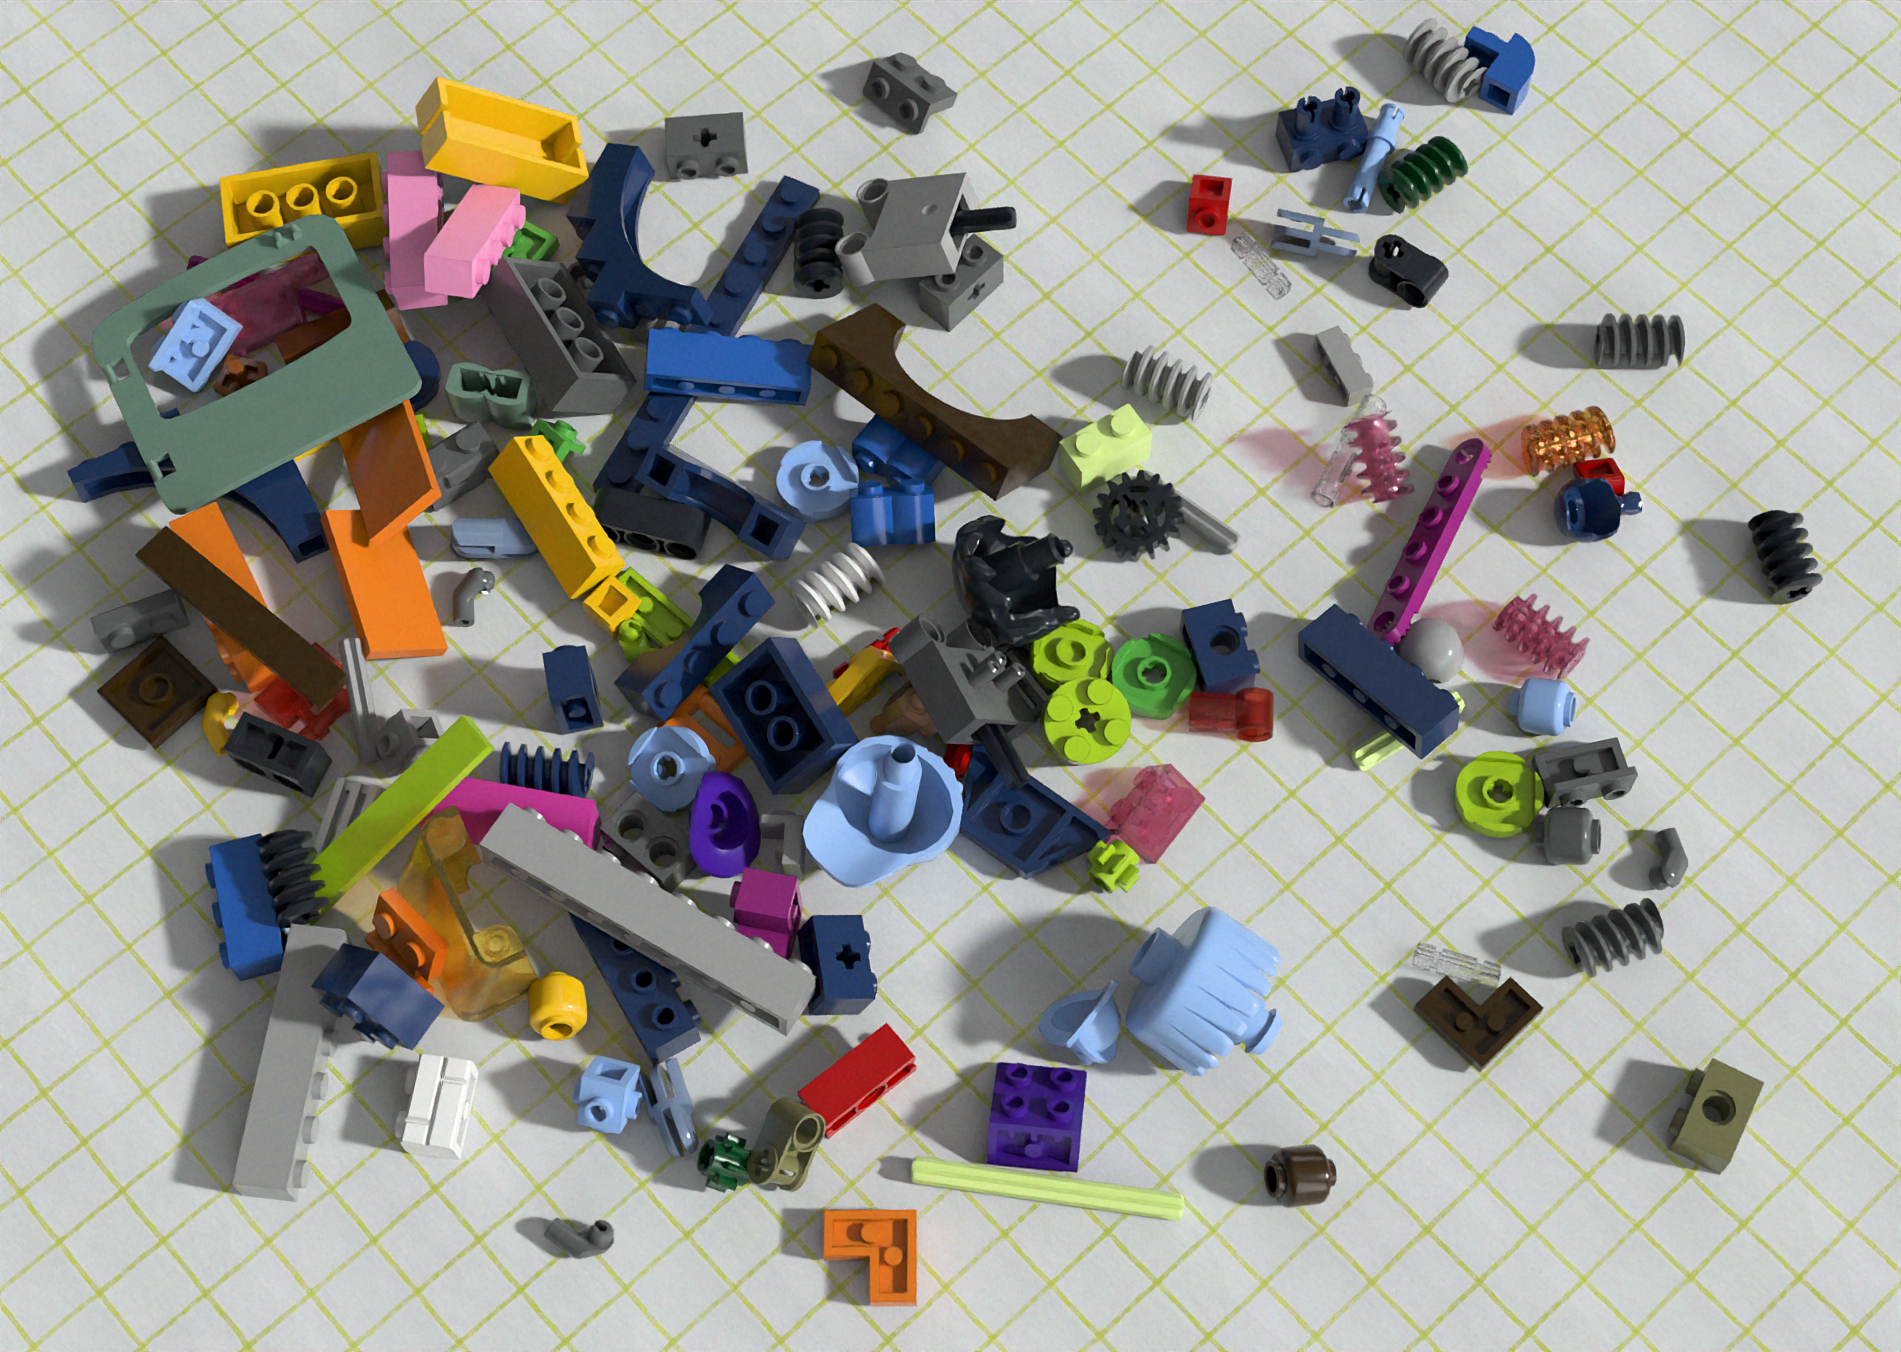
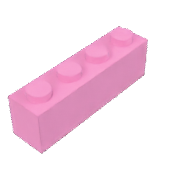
[381,150,448,310]
[424,183,526,299]

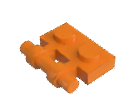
[365,887,449,994]

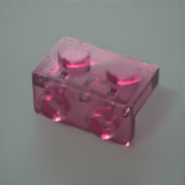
[1104,763,1206,864]

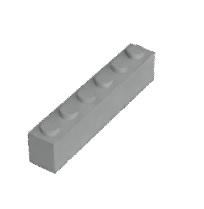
[232,924,353,1202]

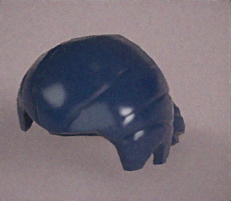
[1553,478,1642,543]

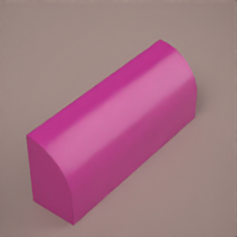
[419,777,602,852]

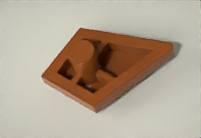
[213,354,268,397]

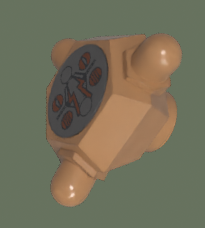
[870,680,938,739]

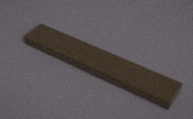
[135,526,350,711]

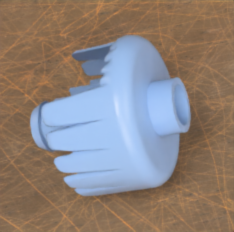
[1126,907,1282,1076]

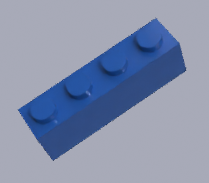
[643,327,812,406]

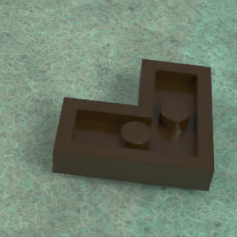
[1413,975,1544,1073]

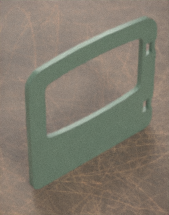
[91,214,422,515]

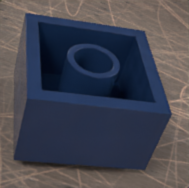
[311,943,445,1050]

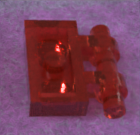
[253,642,351,741]

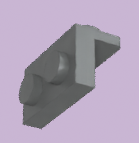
[862,52,958,135]
[90,589,190,654]
[1531,737,1638,809]

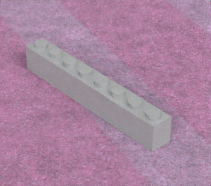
[479,803,815,1037]

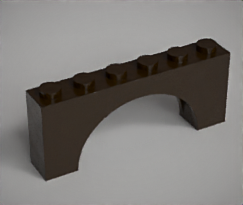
[807,302,1063,501]

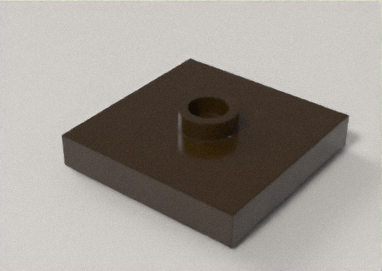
[97,635,219,750]

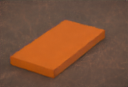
[338,399,442,546]
[320,510,448,660]

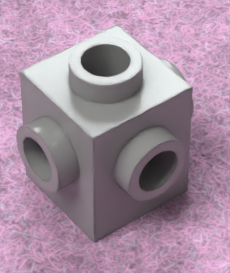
[373,709,444,774]

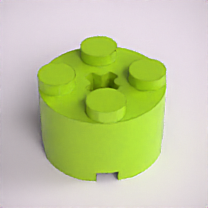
[1039,677,1131,766]

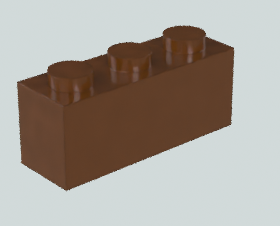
[273,288,411,365]

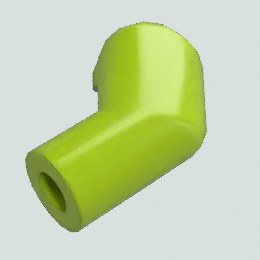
[618,619,658,664]

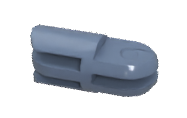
[1269,208,1360,258]
[450,518,539,560]
[638,1057,699,1158]

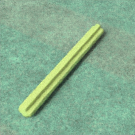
[910,1156,1184,1221]

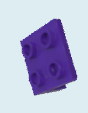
[986,1062,1087,1173]

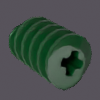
[1377,136,1468,214]

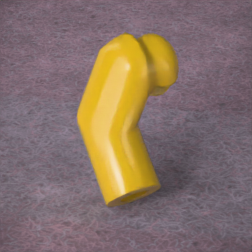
[201,692,238,756]

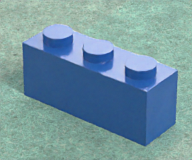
[205,833,288,981]

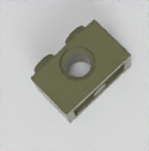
[1667,1058,1765,1174]

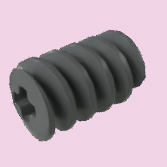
[1595,313,1685,367]
[1562,898,1664,978]

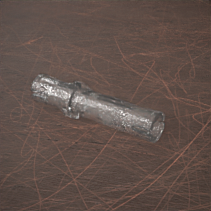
[1310,394,1387,508]

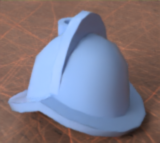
[1039,979,1121,1066]

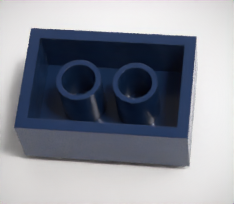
[709,637,860,795]

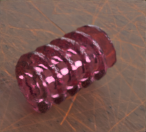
[1343,410,1415,503]
[1492,593,1590,681]

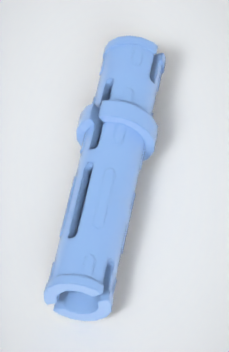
[1343,103,1405,213]

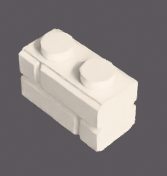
[395,1054,479,1160]

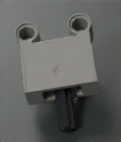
[835,172,1017,286]

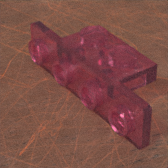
[173,253,330,357]

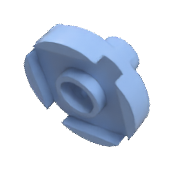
[776,441,859,524]
[628,725,716,812]

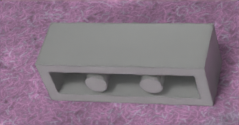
[1314,325,1374,407]

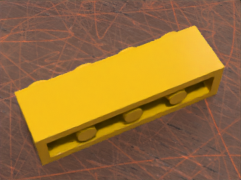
[488,435,626,599]

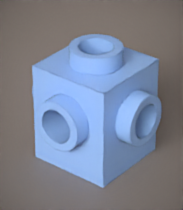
[573,1055,643,1134]

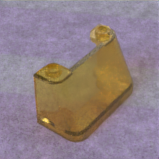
[396,805,538,1022]

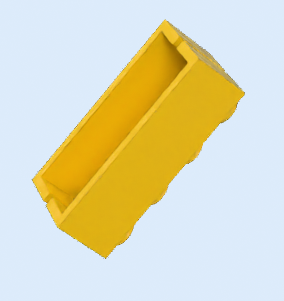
[415,76,589,206]

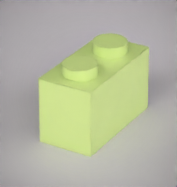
[1059,403,1152,496]

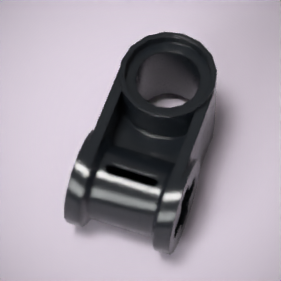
[1368,234,1449,308]

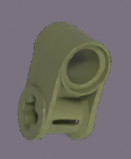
[747,1097,826,1192]

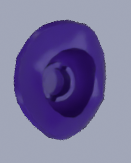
[688,771,761,878]

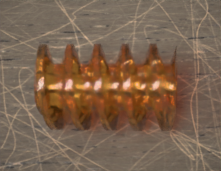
[1521,405,1616,477]

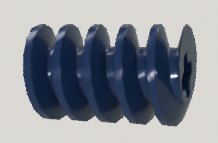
[499,742,595,798]

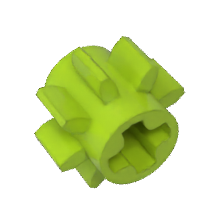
[1086,839,1140,894]

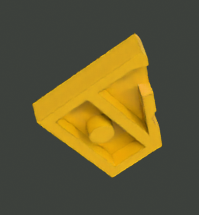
[825,646,906,718]

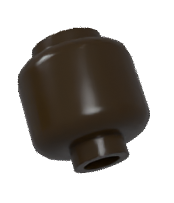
[1264,1144,1337,1208]

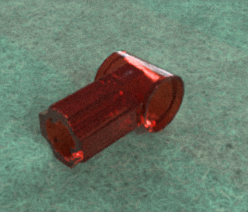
[1189,687,1274,742]

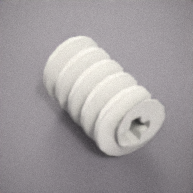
[790,543,886,629]

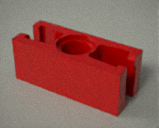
[797,1023,917,1139]

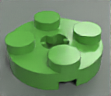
[1111,633,1197,720]

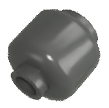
[1535,807,1601,865]

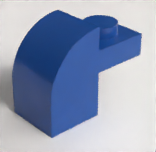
[1464,26,1535,116]

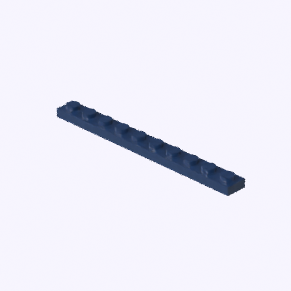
[592,175,820,494]

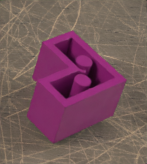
[729,867,803,960]

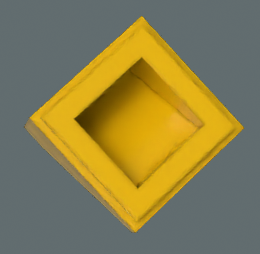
[581,574,641,639]

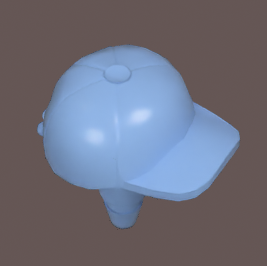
[802,735,963,889]

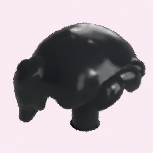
[952,515,1080,647]

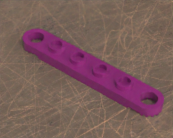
[1366,438,1492,647]

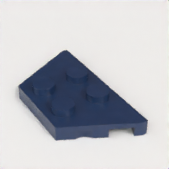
[959,745,1111,880]

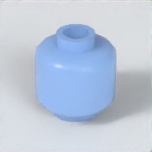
[1510,677,1577,736]

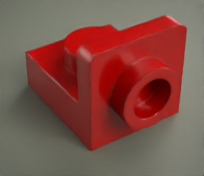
[1186,174,1233,236]

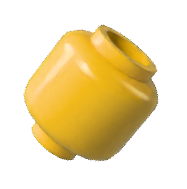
[528,972,587,1041]

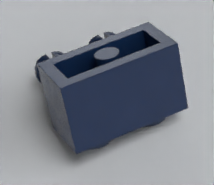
[1275,86,1369,173]

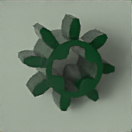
[697,1132,751,1193]

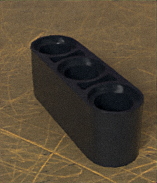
[591,487,712,560]

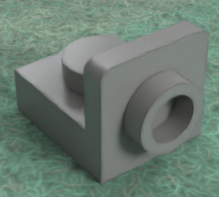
[759,810,806,880]

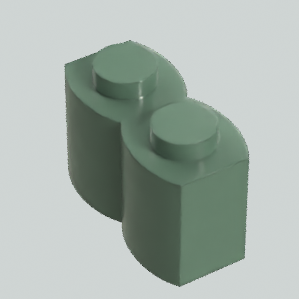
[444,362,538,430]

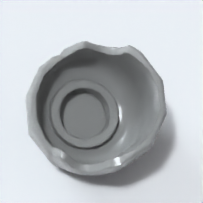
[1396,618,1465,683]

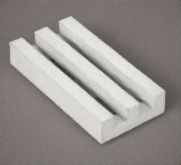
[312,777,381,860]

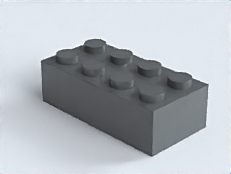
[478,257,637,414]

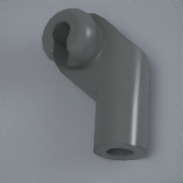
[453,567,495,627]
[1648,828,1688,890]
[544,1218,614,1259]

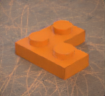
[823,1210,917,1307]

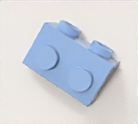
[148,298,243,394]

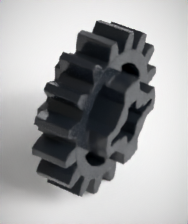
[1092,470,1184,562]

